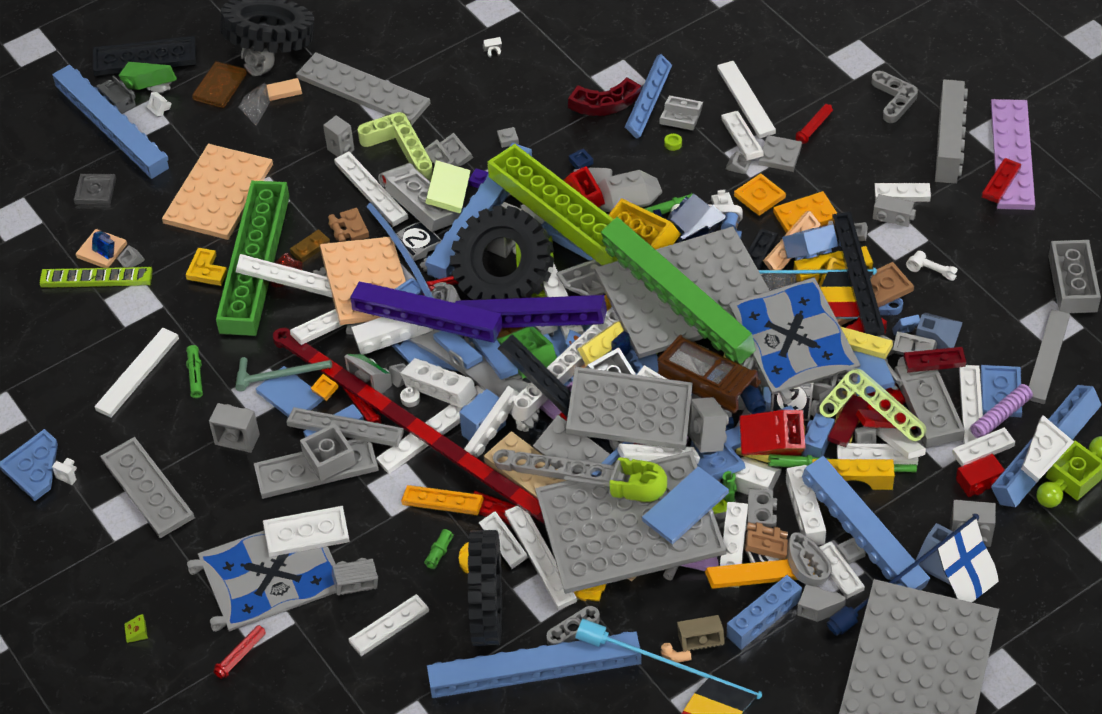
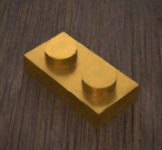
[290,229,330,263]

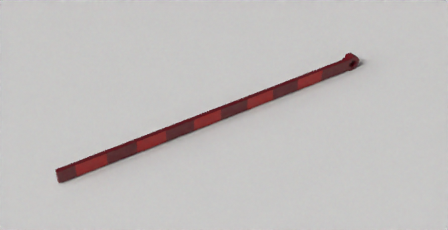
[273,328,545,524]

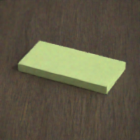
[425,160,470,213]

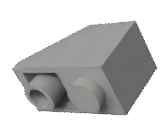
[797,584,846,622]

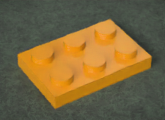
[773,191,837,234]

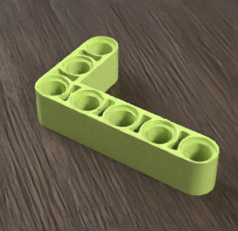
[358,112,433,181]
[819,368,927,441]

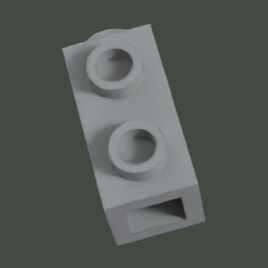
[873,194,916,227]

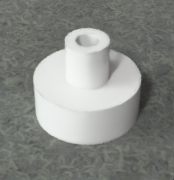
[400,387,420,407]

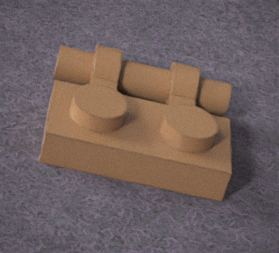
[328,208,369,242]
[745,522,788,560]

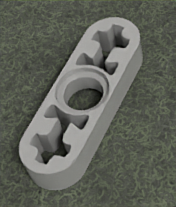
[547,606,600,646]

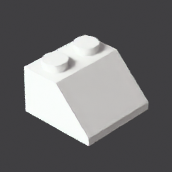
[731,456,782,495]

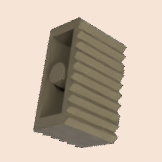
[677,615,725,652]

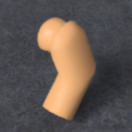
[661,643,692,663]

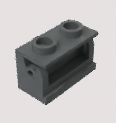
[97,76,136,114]

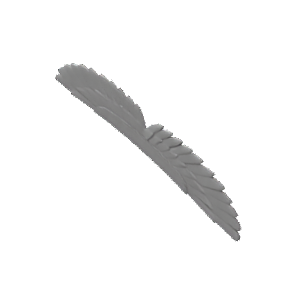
[408,329,540,428]

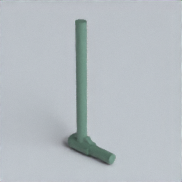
[235,357,332,392]

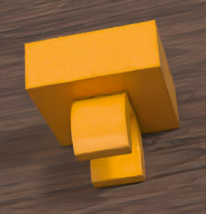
[311,374,339,401]

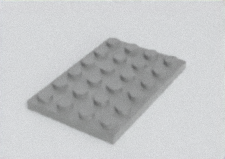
[565,367,693,450]

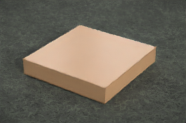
[76,229,127,268]

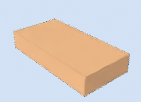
[264,78,302,101]

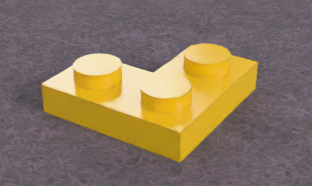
[186,248,227,286]

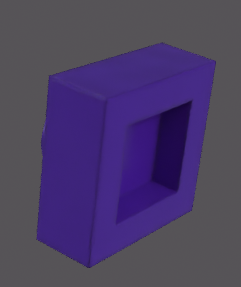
[468,168,488,188]

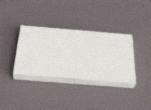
[263,506,350,557]

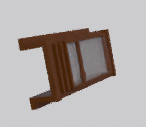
[657,334,761,414]

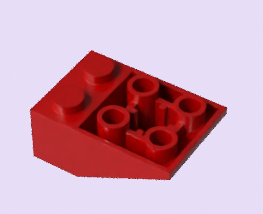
[563,166,605,207]
[739,410,805,455]

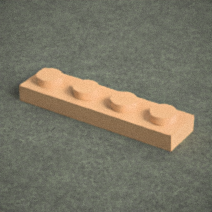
[763,211,821,275]

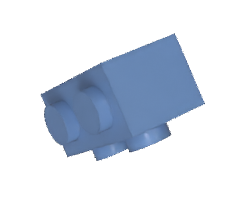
[802,413,835,458]

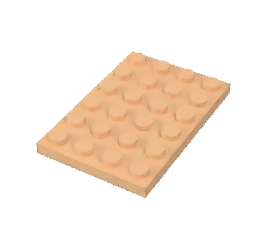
[162,144,273,240]
[320,237,406,325]

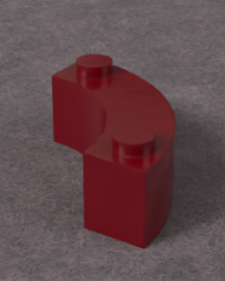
[568,77,641,116]

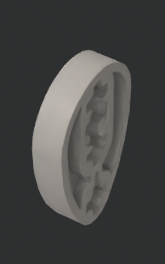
[787,533,832,586]

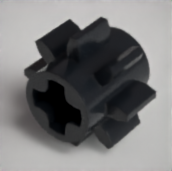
[528,419,551,442]

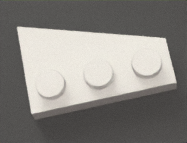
[1021,415,1074,482]

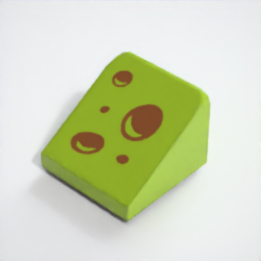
[124,614,148,643]

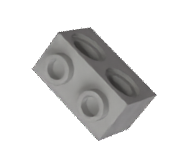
[893,331,937,356]
[747,489,777,532]

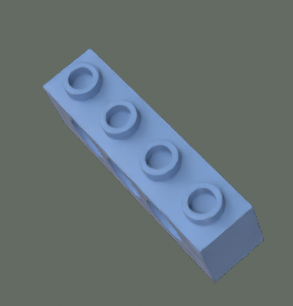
[726,575,802,650]

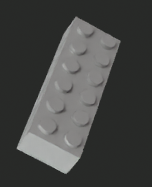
[935,80,968,184]

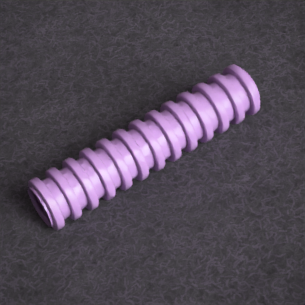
[970,384,1033,438]

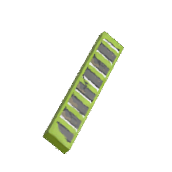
[40,267,153,287]

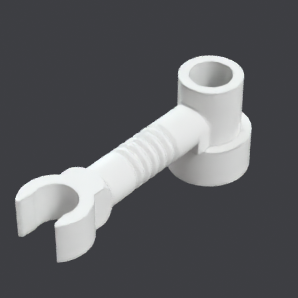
[906,251,958,281]

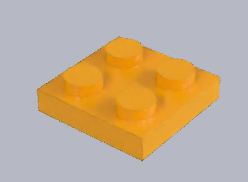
[734,173,786,216]

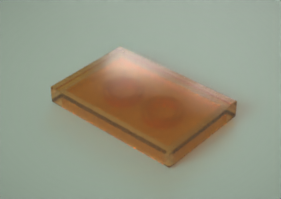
[192,61,247,108]

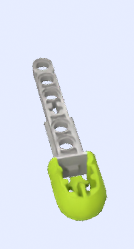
[493,449,667,502]

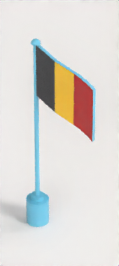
[758,267,877,319]
[575,618,762,714]

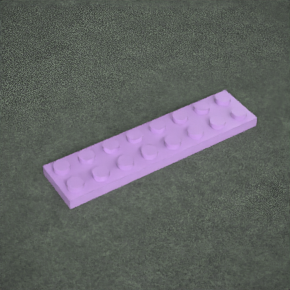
[991,99,1035,210]

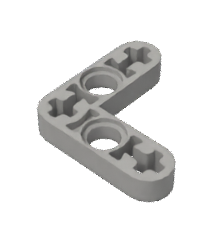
[871,71,918,123]

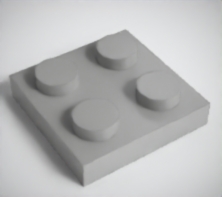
[759,135,802,172]

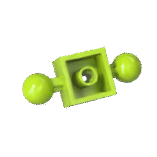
[1036,436,1102,508]

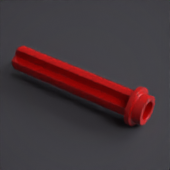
[795,104,833,144]
[344,388,381,424]
[213,625,266,679]

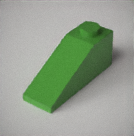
[119,62,177,89]

